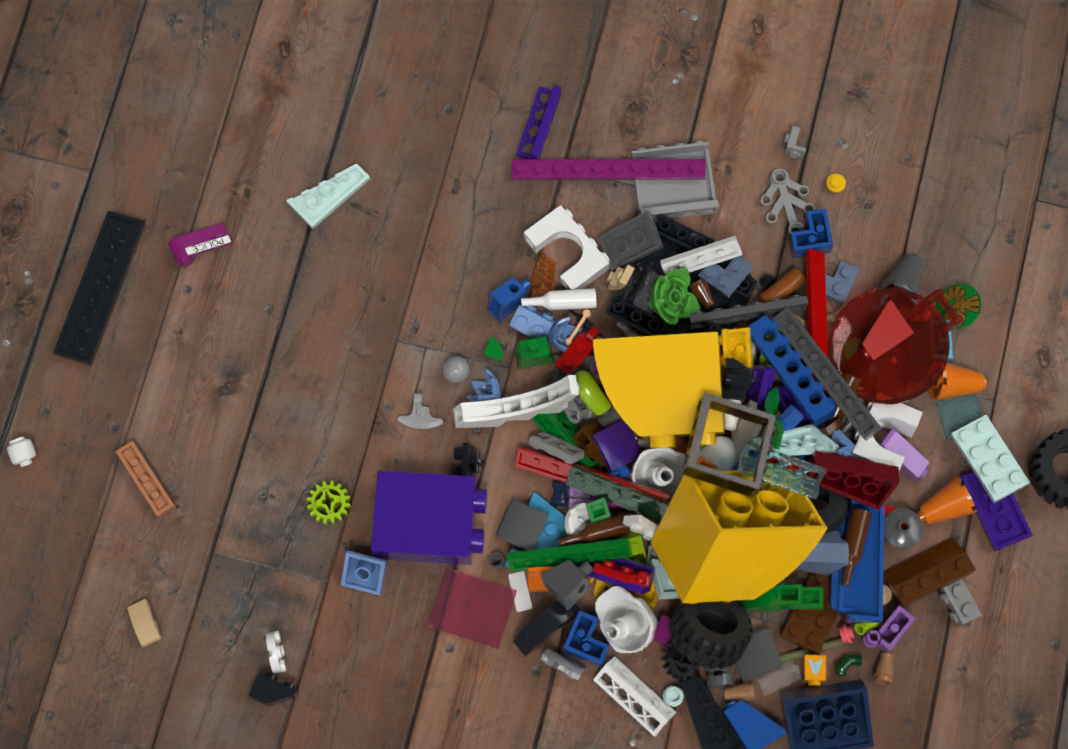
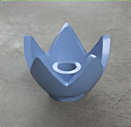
[548,317,582,352]
[466,369,501,402]

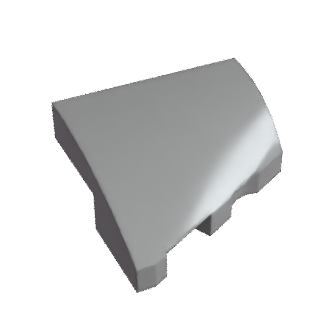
[540,648,586,682]

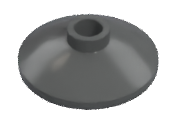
[884,508,923,549]

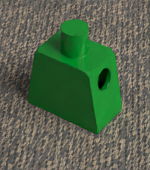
[514,337,554,370]

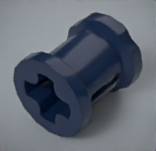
[551,483,570,507]

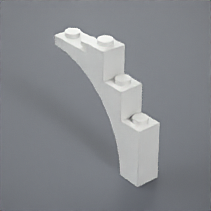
[453,375,579,428]

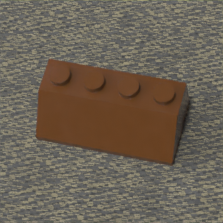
[883,538,976,608]

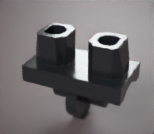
[452,443,486,476]

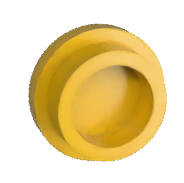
[826,174,846,193]

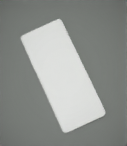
[508,571,533,612]

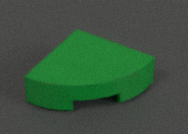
[483,337,503,363]

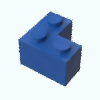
[789,208,834,259]
[563,610,610,668]

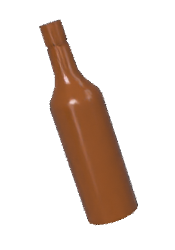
[744,267,806,323]

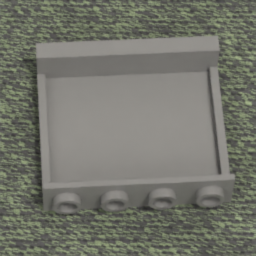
[631,141,719,221]

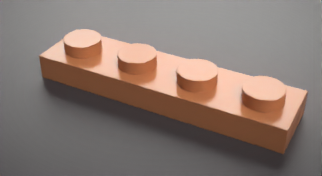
[115,440,175,518]

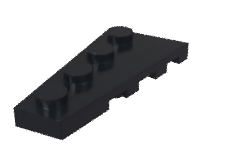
[680,676,746,749]

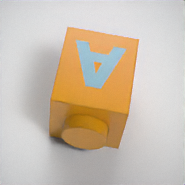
[803,655,826,687]

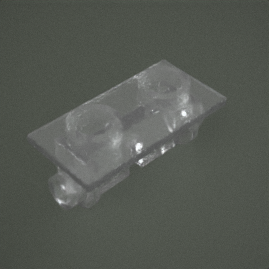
[757,660,802,696]

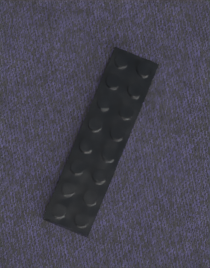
[53,211,146,366]

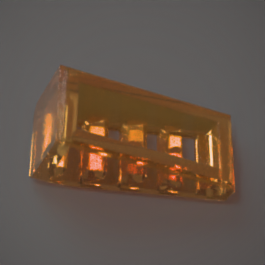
[530,253,556,296]

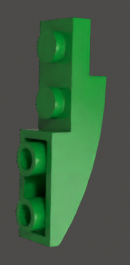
[740,584,823,612]

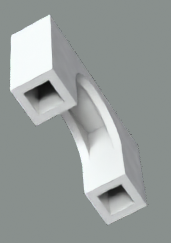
[524,205,610,290]
[851,393,923,471]

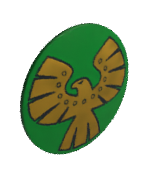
[936,284,982,329]

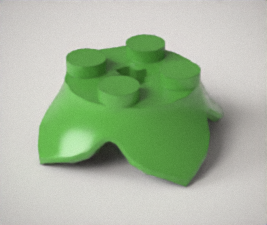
[648,268,701,325]

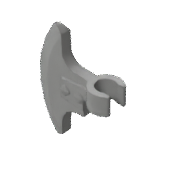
[398,393,444,429]

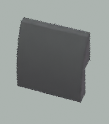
[496,499,549,551]
[736,628,784,683]

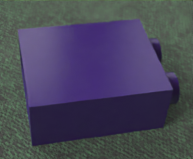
[371,471,487,565]

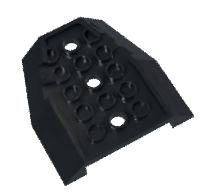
[605,214,757,349]

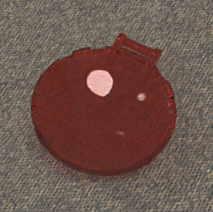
[828,287,964,405]

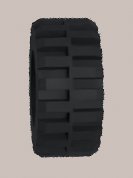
[1029,429,1068,509]
[669,601,753,669]

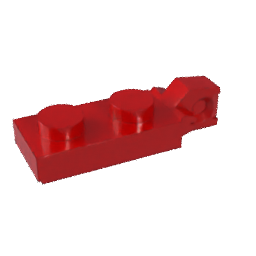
[554,326,600,376]
[593,559,652,587]

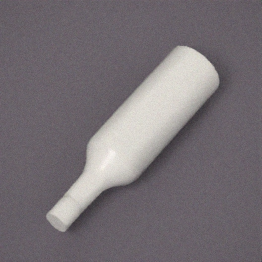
[521,288,596,311]

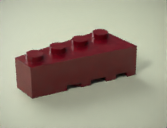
[805,451,900,510]

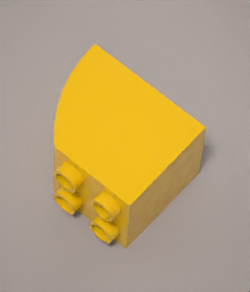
[593,332,725,449]
[651,469,827,604]

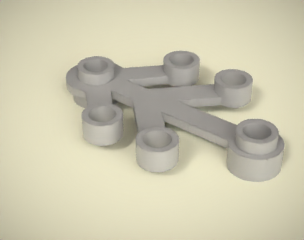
[760,169,815,236]

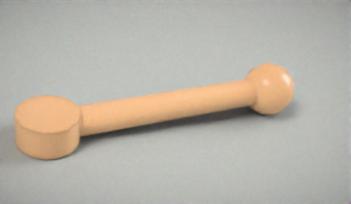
[565,310,591,346]

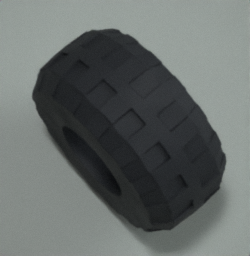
[800,481,848,533]

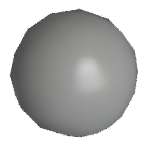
[442,356,470,384]

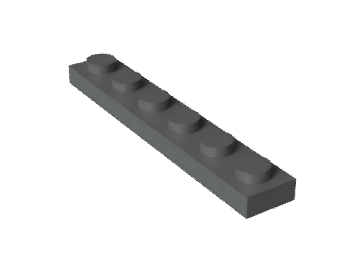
[688,295,808,330]

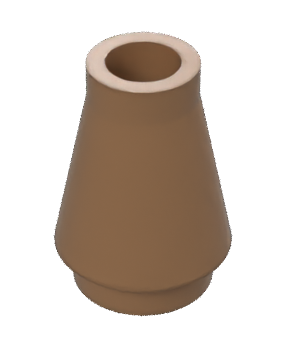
[873,653,894,685]
[724,682,755,702]

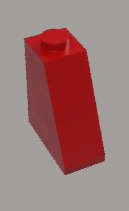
[861,300,914,361]

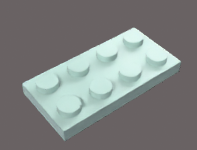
[951,415,1030,503]

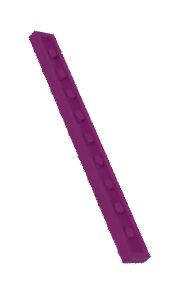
[511,159,706,180]

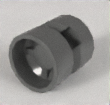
[705,666,734,689]

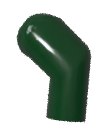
[835,655,862,677]

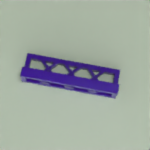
[516,85,561,159]
[744,365,776,449]
[574,558,655,594]

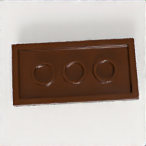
[781,573,838,655]

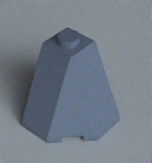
[796,530,849,575]

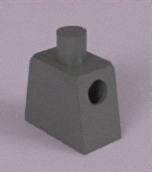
[540,560,593,611]

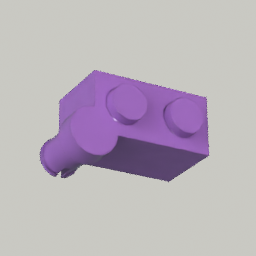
[862,606,916,653]

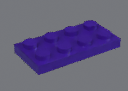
[960,472,1033,552]

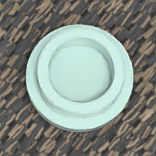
[663,686,684,707]

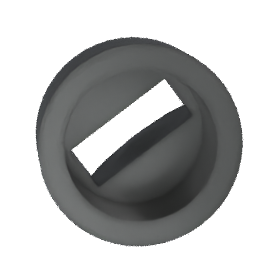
[488,552,506,570]

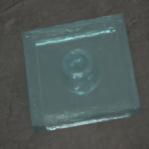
[936,394,982,441]

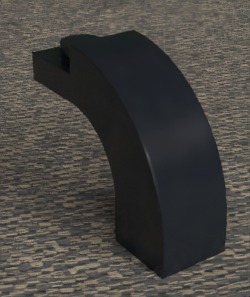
[513,601,583,657]

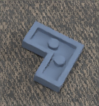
[698,256,754,298]
[825,261,859,305]

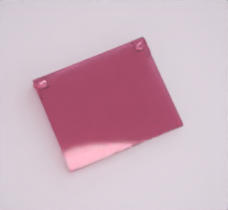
[428,569,517,649]

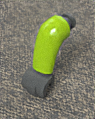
[570,369,622,429]

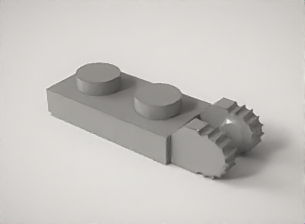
[529,431,585,464]

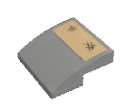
[731,400,762,458]

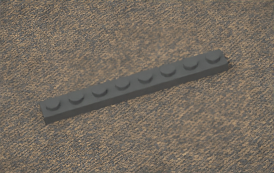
[773,307,882,441]

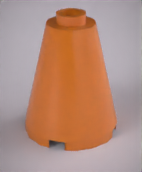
[928,360,987,400]
[917,476,977,524]

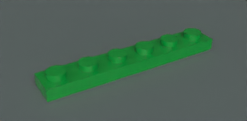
[507,538,632,572]

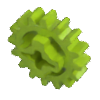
[307,481,351,525]

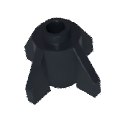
[722,358,754,399]

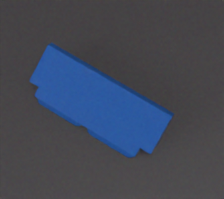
[831,499,884,623]

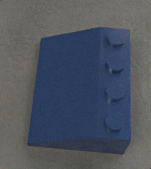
[780,679,874,749]

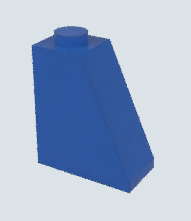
[723,700,787,749]

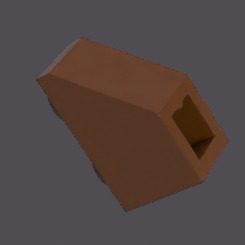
[573,422,607,466]

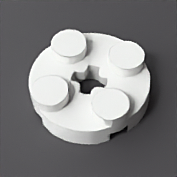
[266,630,286,673]

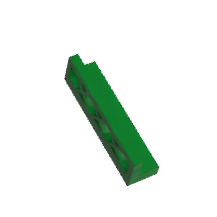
[532,410,601,468]

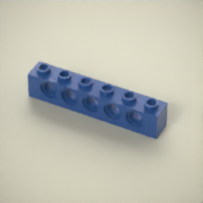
[746,315,836,427]

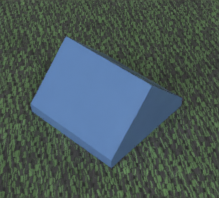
[341,550,389,596]

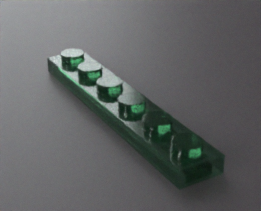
[566,465,670,523]

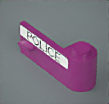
[168,223,232,267]

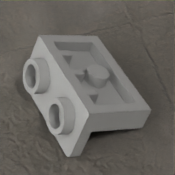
[939,579,982,627]

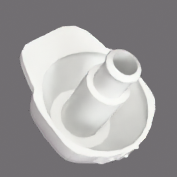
[697,436,741,470]
[631,448,686,502]
[595,586,658,653]

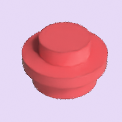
[838,623,855,644]

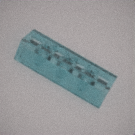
[738,441,826,499]

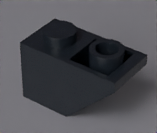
[248,672,299,707]

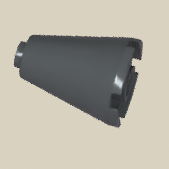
[879,253,923,309]

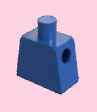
[487,278,532,322]

